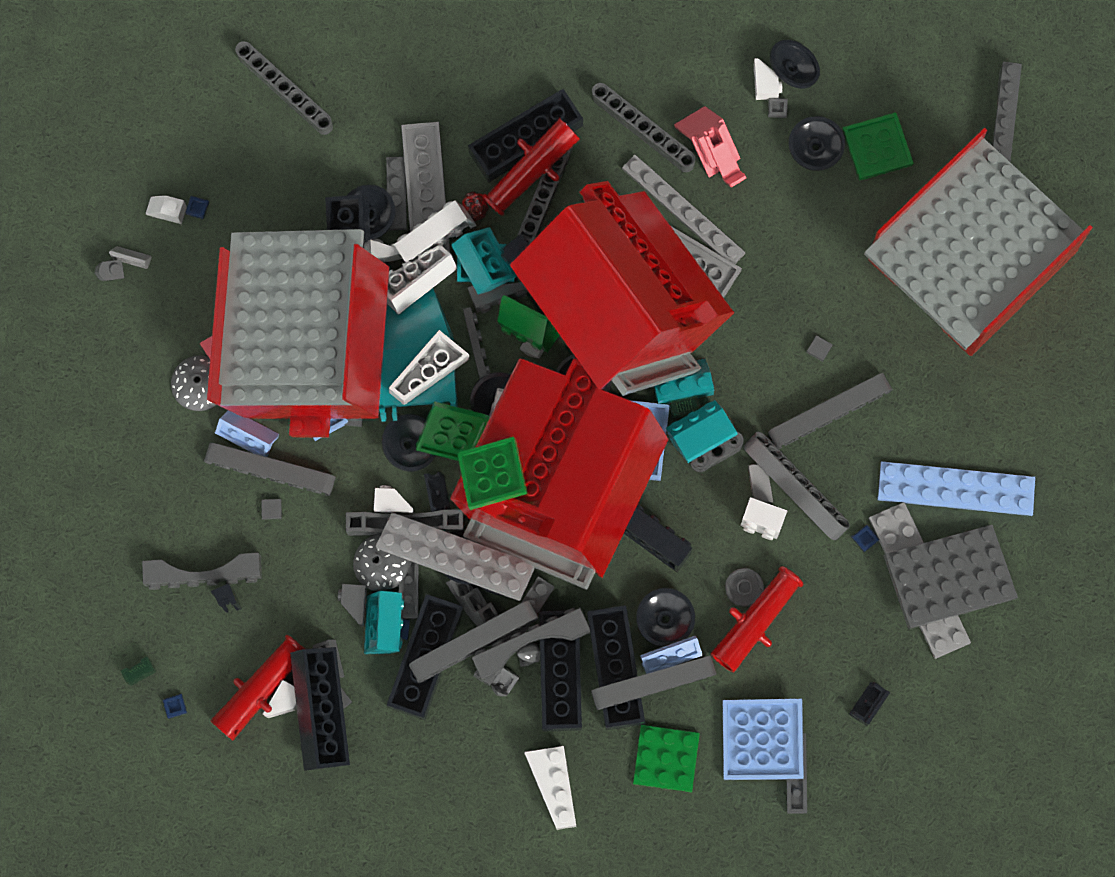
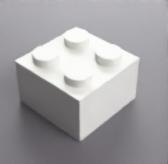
[740,497,787,540]

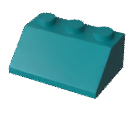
[452,227,517,295]
[653,359,714,405]
[666,400,738,463]
[364,591,404,654]

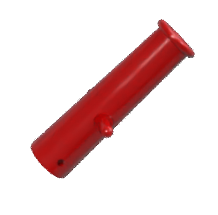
[483,118,580,216]
[710,566,804,673]
[210,634,305,741]

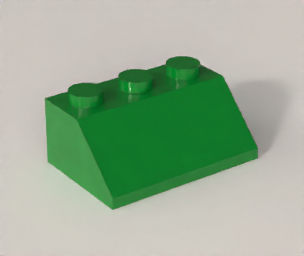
[497,295,559,353]

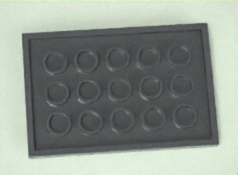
[883,525,1018,629]

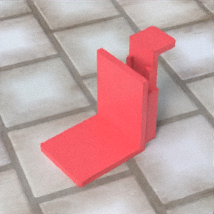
[674,107,746,187]

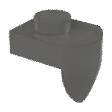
[94,260,124,281]
[517,643,540,667]
[491,667,520,697]

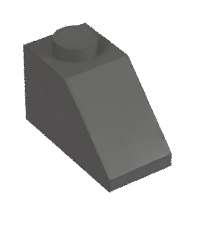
[338,584,367,627]

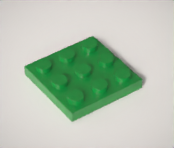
[842,113,914,181]
[416,401,490,461]
[457,437,528,510]
[633,725,700,793]

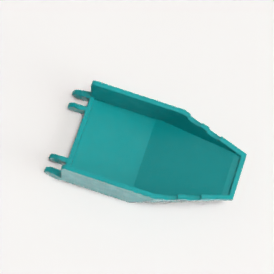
[379,288,458,422]

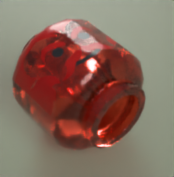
[461,192,489,221]

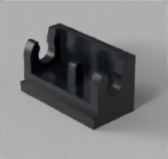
[424,472,451,512]
[211,584,242,613]
[849,682,890,727]

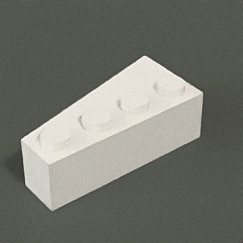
[394,200,476,262]
[387,245,457,314]
[389,330,469,405]
[524,746,576,830]

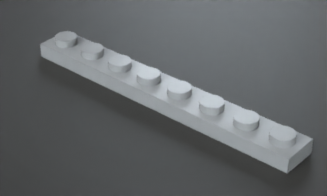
[622,155,745,264]

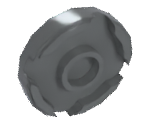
[725,568,764,607]

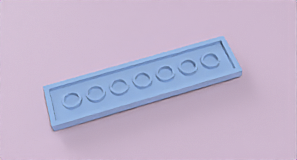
[878,462,1035,516]

